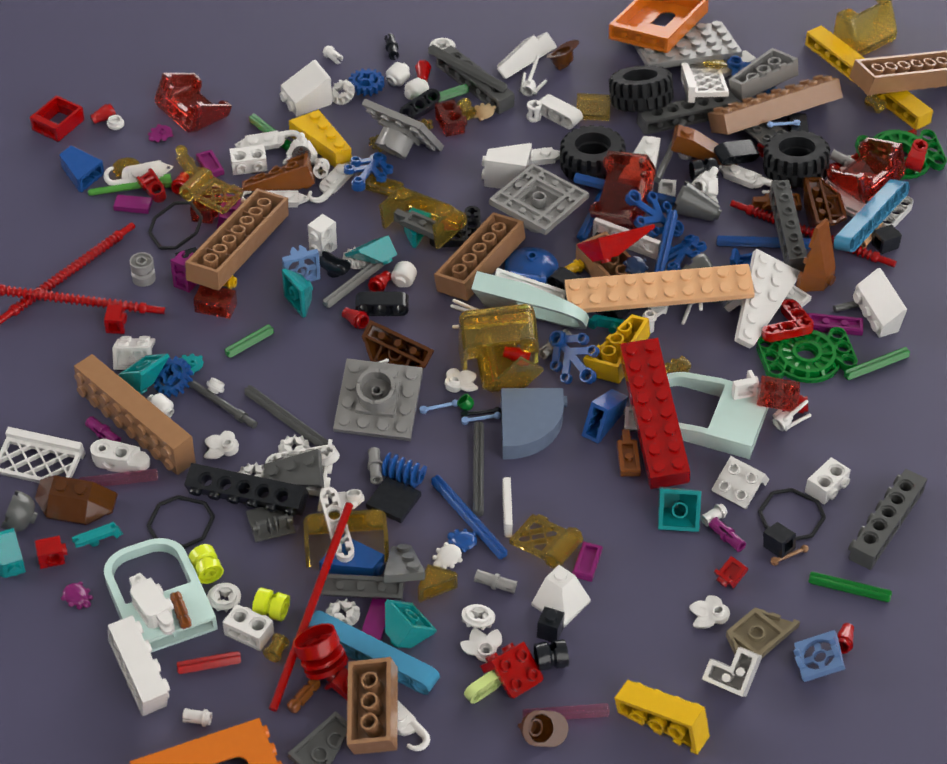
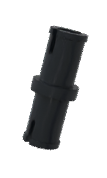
[385,33,399,60]

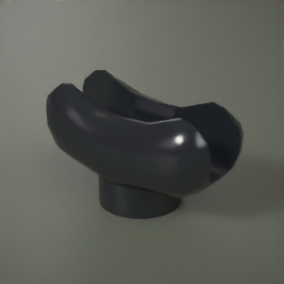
[319,251,351,278]

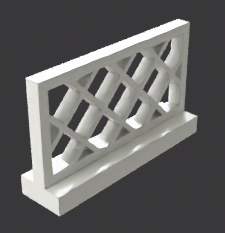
[681,63,729,103]
[0,427,86,483]

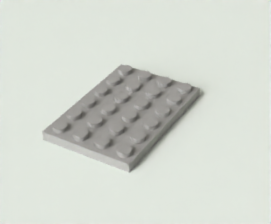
[633,21,743,68]

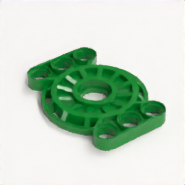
[855,129,947,179]
[756,327,858,383]

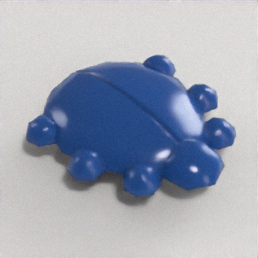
[447,528,477,553]

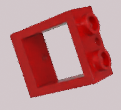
[30,95,85,142]

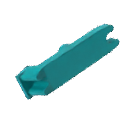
[588,314,625,333]
[72,522,123,548]

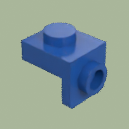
[729,248,752,267]

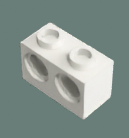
[230,145,267,175]
[308,214,337,256]
[805,457,851,505]
[223,604,274,651]

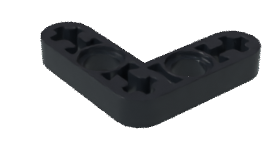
[429,206,481,247]

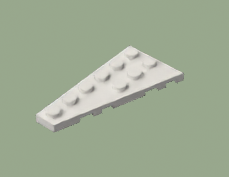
[734,249,800,349]

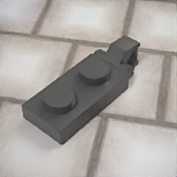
[394,208,443,239]

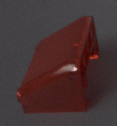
[155,73,232,133]
[826,137,906,204]
[589,150,656,230]

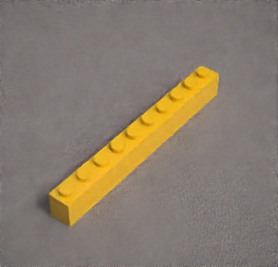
[805,25,933,130]

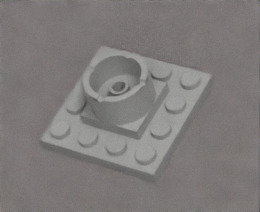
[362,99,444,159]
[489,163,589,235]
[333,358,423,441]

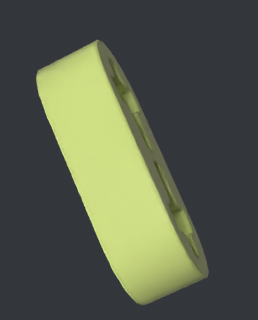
[464,670,502,704]

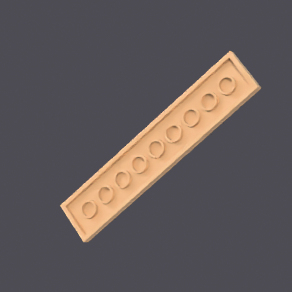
[565,264,755,313]

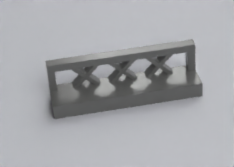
[320,574,405,600]

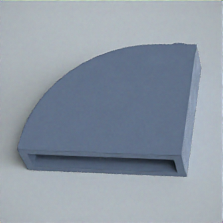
[501,388,567,459]

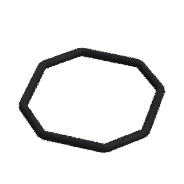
[148,201,203,250]
[758,488,826,541]
[147,495,215,548]

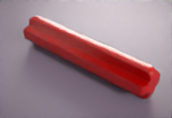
[176,651,241,674]

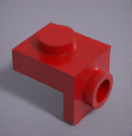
[714,556,749,589]
[324,667,348,701]

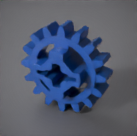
[349,68,385,97]
[154,356,193,398]

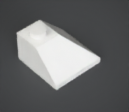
[532,565,591,628]

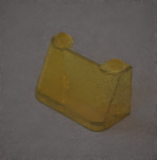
[833,0,898,56]

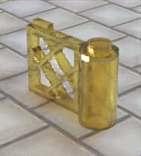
[179,167,244,215]
[509,514,583,569]

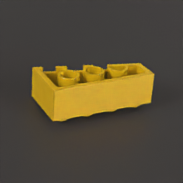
[289,110,351,168]
[583,314,650,384]
[614,680,710,755]

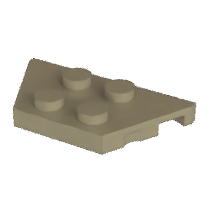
[726,608,800,658]

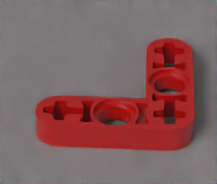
[762,299,814,342]

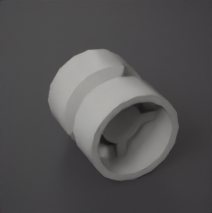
[129,252,156,287]

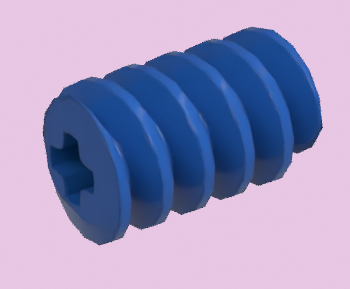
[381,452,427,488]

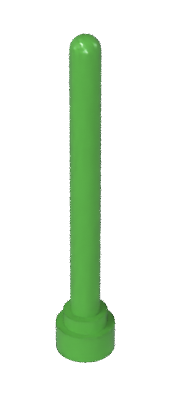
[88,174,172,196]

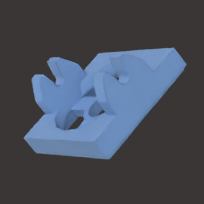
[282,245,321,282]
[793,630,845,682]

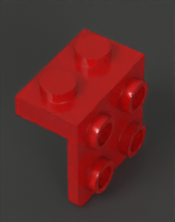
[480,641,544,699]

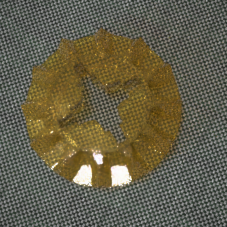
[112,157,140,178]

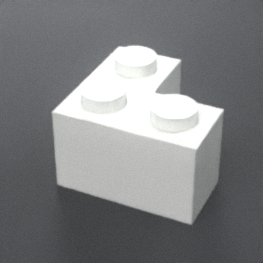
[702,647,762,697]

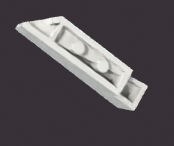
[497,32,557,79]

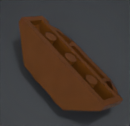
[804,177,847,227]
[362,320,434,369]
[35,475,118,525]

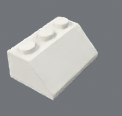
[853,268,907,338]

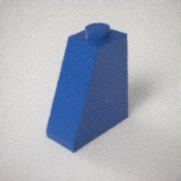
[59,146,104,193]
[581,389,629,444]
[319,535,386,576]

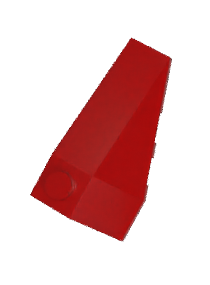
[577,224,655,264]

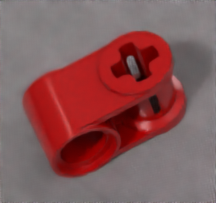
[904,139,928,172]
[136,168,167,203]

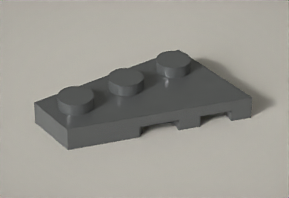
[264,449,324,488]
[384,544,425,583]
[287,711,347,764]

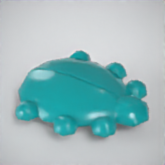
[179,353,204,375]

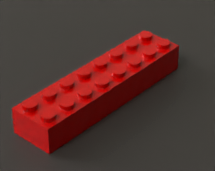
[620,338,690,489]

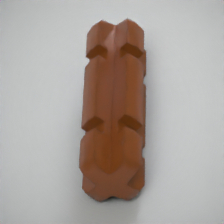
[170,591,192,629]
[287,679,321,714]

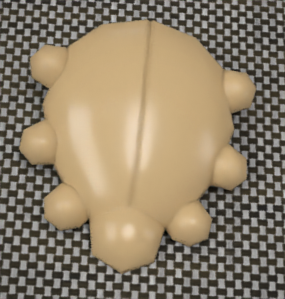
[472,103,496,121]

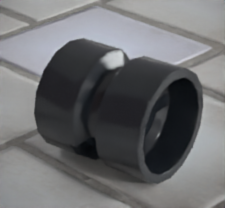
[689,157,718,182]
[533,639,569,671]

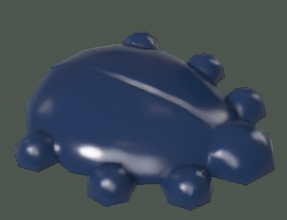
[623,256,649,274]

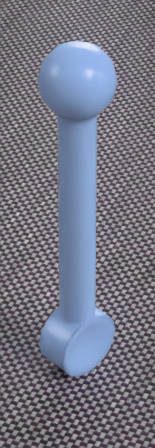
[767,120,800,128]
[420,399,458,414]
[461,412,501,425]

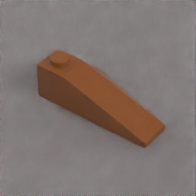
[671,125,738,166]
[242,152,315,191]
[796,218,836,292]

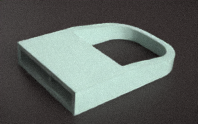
[471,271,589,329]
[667,372,772,460]
[104,538,218,653]

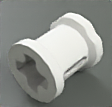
[526,100,542,122]
[313,158,330,179]

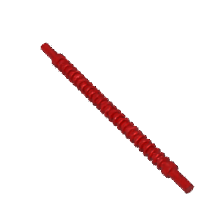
[730,200,897,268]
[0,222,135,325]
[0,284,165,314]

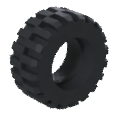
[609,65,674,112]
[560,125,626,181]
[763,130,830,189]

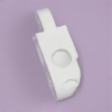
[90,439,150,474]

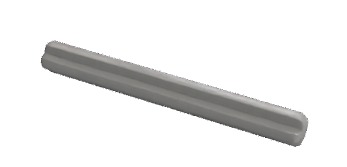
[323,263,386,308]

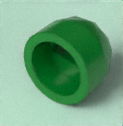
[457,394,474,410]

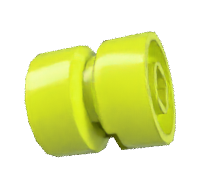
[189,544,224,584]
[252,587,290,621]

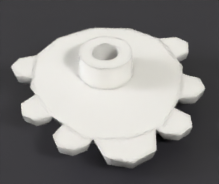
[432,542,463,570]

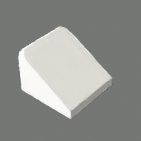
[658,179,676,197]

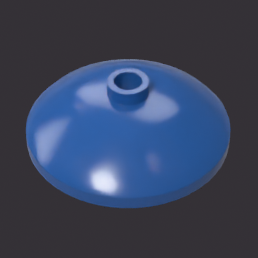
[504,247,559,284]

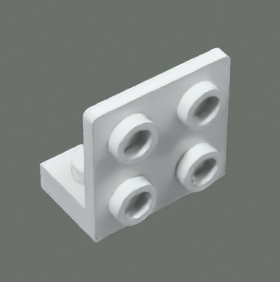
[112,336,155,370]
[712,456,769,509]

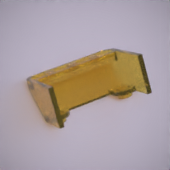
[379,187,467,249]
[459,304,539,370]
[474,305,544,392]
[304,509,389,567]

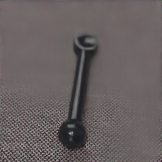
[461,407,501,417]

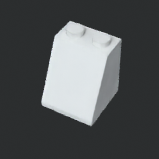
[280,60,332,117]
[481,143,532,189]

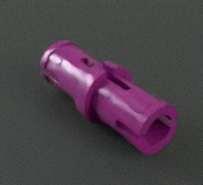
[85,416,121,442]
[709,517,746,552]

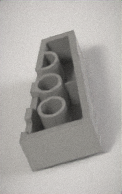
[729,48,799,101]

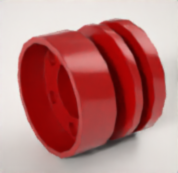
[292,623,348,680]

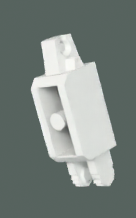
[129,573,175,635]

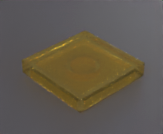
[577,93,610,121]

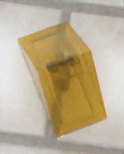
[418,564,458,602]

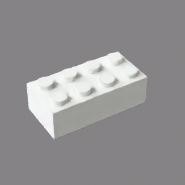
[108,615,170,717]

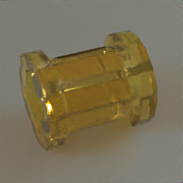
[864,94,887,113]
[457,98,476,120]
[263,633,290,662]

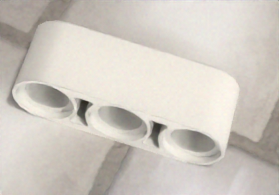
[535,94,583,129]

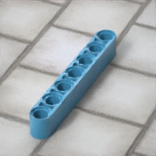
[834,179,909,253]
[308,610,440,695]

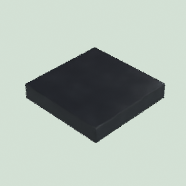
[366,477,421,523]

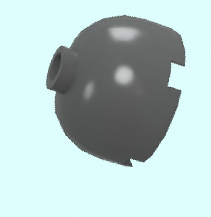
[1,490,38,532]

